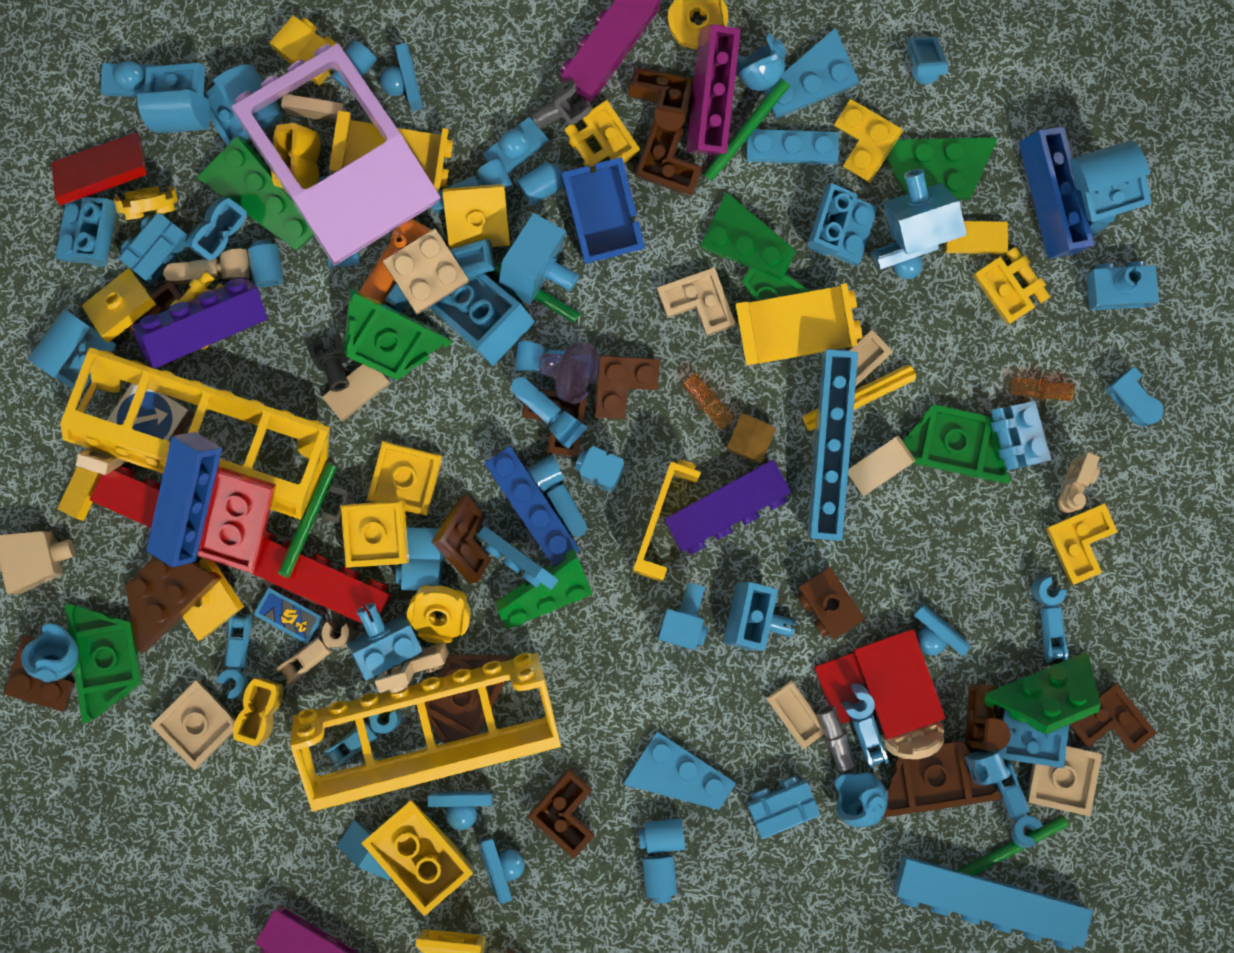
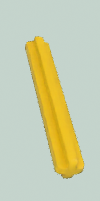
[802,364,916,431]

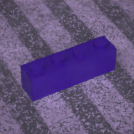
[131,277,267,369]
[663,460,791,555]

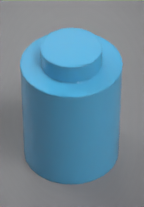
[331,39,377,88]
[516,161,563,207]
[247,239,284,288]
[638,818,685,854]
[642,854,677,903]

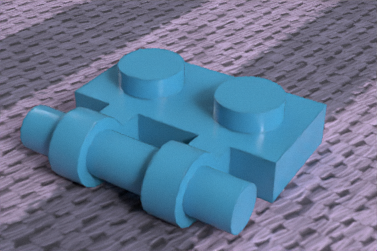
[991,401,1051,471]

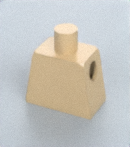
[0,531,76,595]

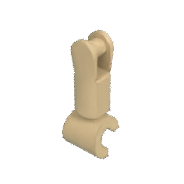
[163,248,250,285]
[276,621,356,686]

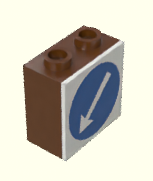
[107,383,195,442]

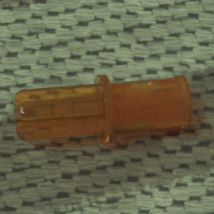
[681,373,734,429]
[1011,377,1075,402]

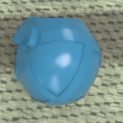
[736,33,786,91]
[21,623,79,682]
[834,772,888,828]

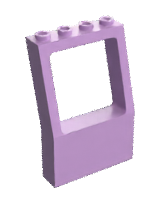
[231,43,441,266]

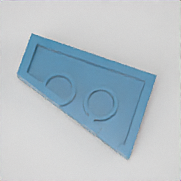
[763,28,859,119]
[623,731,736,810]

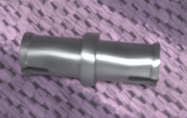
[816,705,856,771]

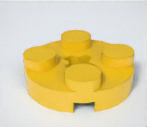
[668,0,728,50]
[113,186,178,220]
[407,585,471,644]

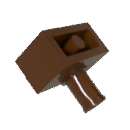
[795,567,865,640]

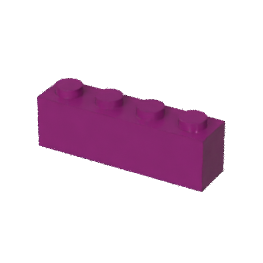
[560,0,661,105]
[686,24,741,156]
[255,905,359,953]

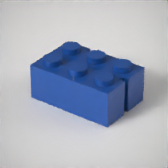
[561,157,645,264]

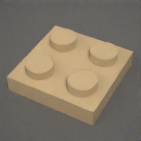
[383,229,469,315]
[151,680,236,770]
[1026,746,1102,816]

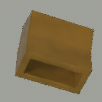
[727,413,776,464]

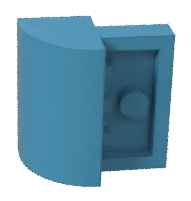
[137,63,210,133]
[204,64,285,146]
[1070,140,1152,222]
[807,183,878,265]
[55,197,117,267]
[28,308,117,393]
[1000,709,1069,768]

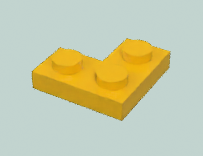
[834,99,903,183]
[1045,504,1118,585]

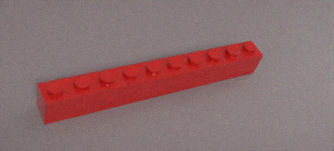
[90,466,392,624]

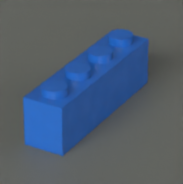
[1018,127,1094,259]
[146,432,222,568]
[484,446,580,567]

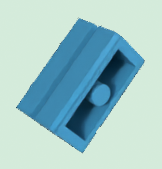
[118,212,188,286]
[575,446,624,493]
[746,775,821,839]

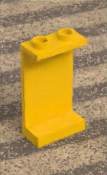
[329,111,453,191]
[736,283,862,366]
[633,459,701,582]

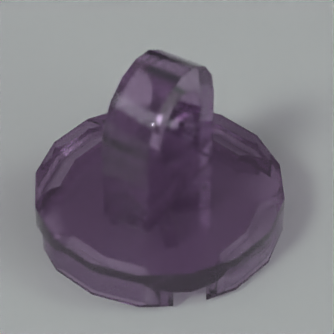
[538,341,599,404]

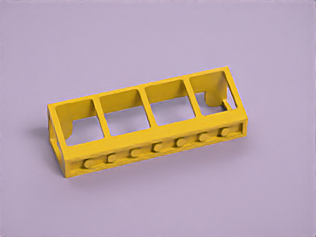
[60,347,330,520]
[290,653,561,812]

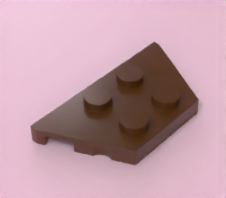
[125,556,222,652]
[425,654,516,743]
[882,740,1002,818]

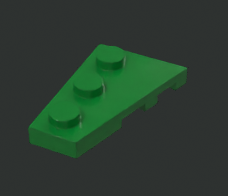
[700,192,796,279]

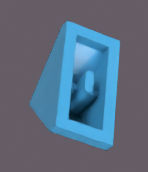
[337,819,391,880]

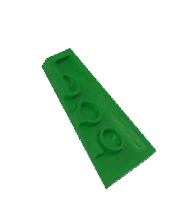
[197,136,314,250]

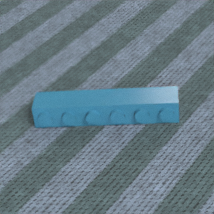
[807,349,858,541]
[893,855,1093,950]

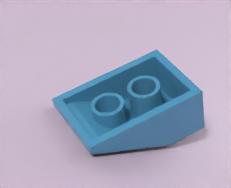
[429,273,535,366]

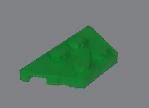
[886,137,997,200]
[343,288,453,380]
[903,404,1010,485]
[64,604,143,724]
[984,652,1100,735]

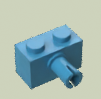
[1086,261,1159,311]
[657,582,708,650]
[723,582,796,651]
[346,603,423,681]

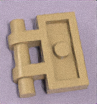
[1058,452,1100,513]

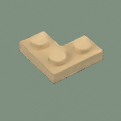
[657,267,736,336]
[375,642,449,693]

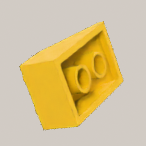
[362,800,474,916]

